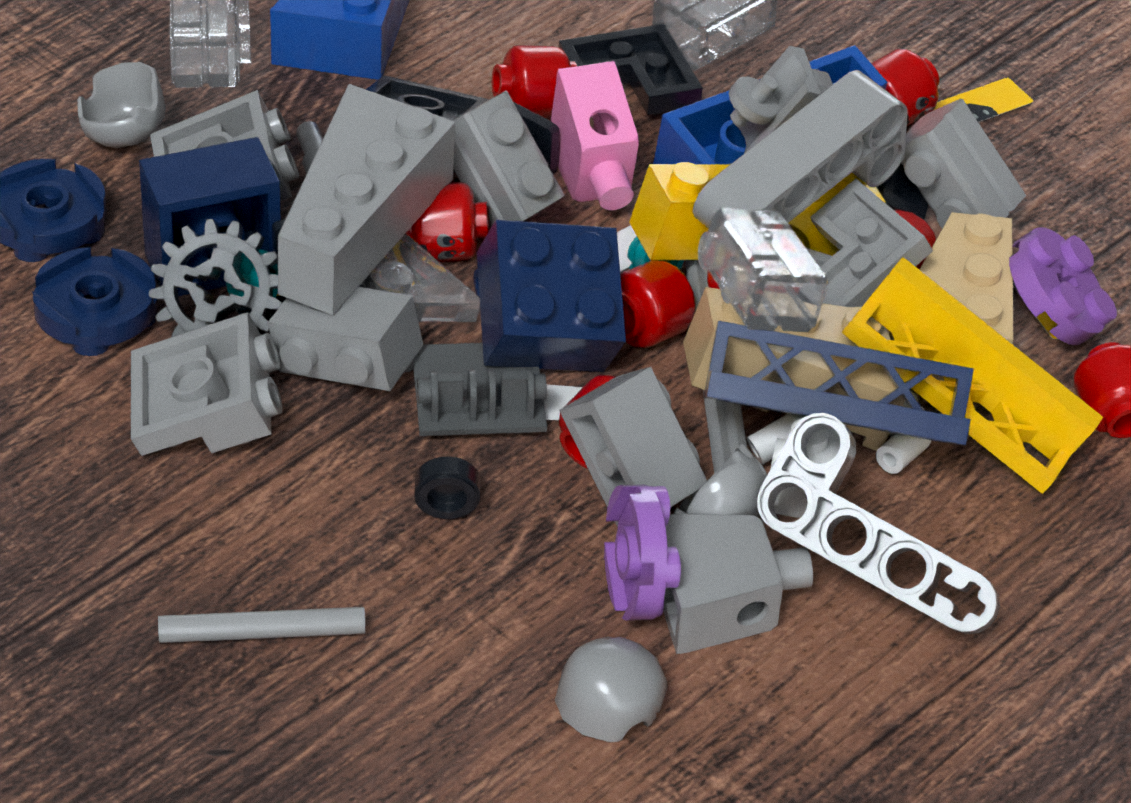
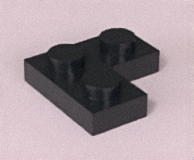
[559,24,703,115]

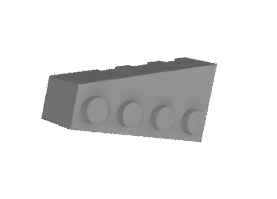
[278,84,456,315]

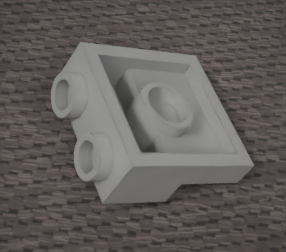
[150,90,299,201]
[131,312,283,456]

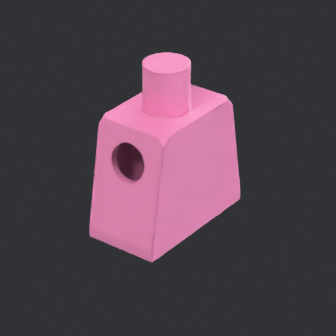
[551,61,639,210]

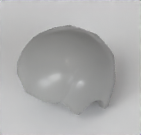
[77,62,166,148]
[674,444,767,518]
[555,636,668,742]

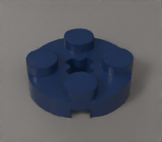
[0,159,107,262]
[32,247,158,356]

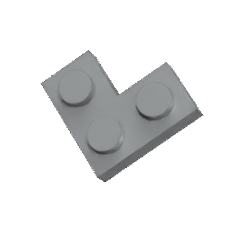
[798,178,933,307]

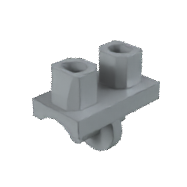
[729,46,833,153]

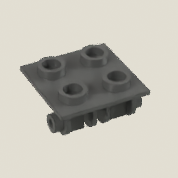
[413,343,547,436]

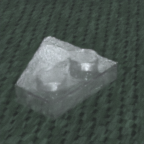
[359,233,480,322]

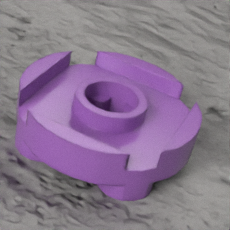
[1009,227,1117,345]
[604,484,681,621]

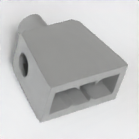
[663,514,813,654]

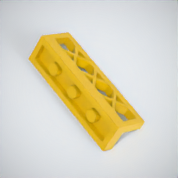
[841,257,1103,494]

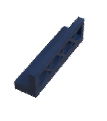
[703,321,974,445]

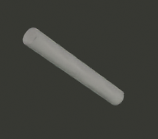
[158,607,365,643]

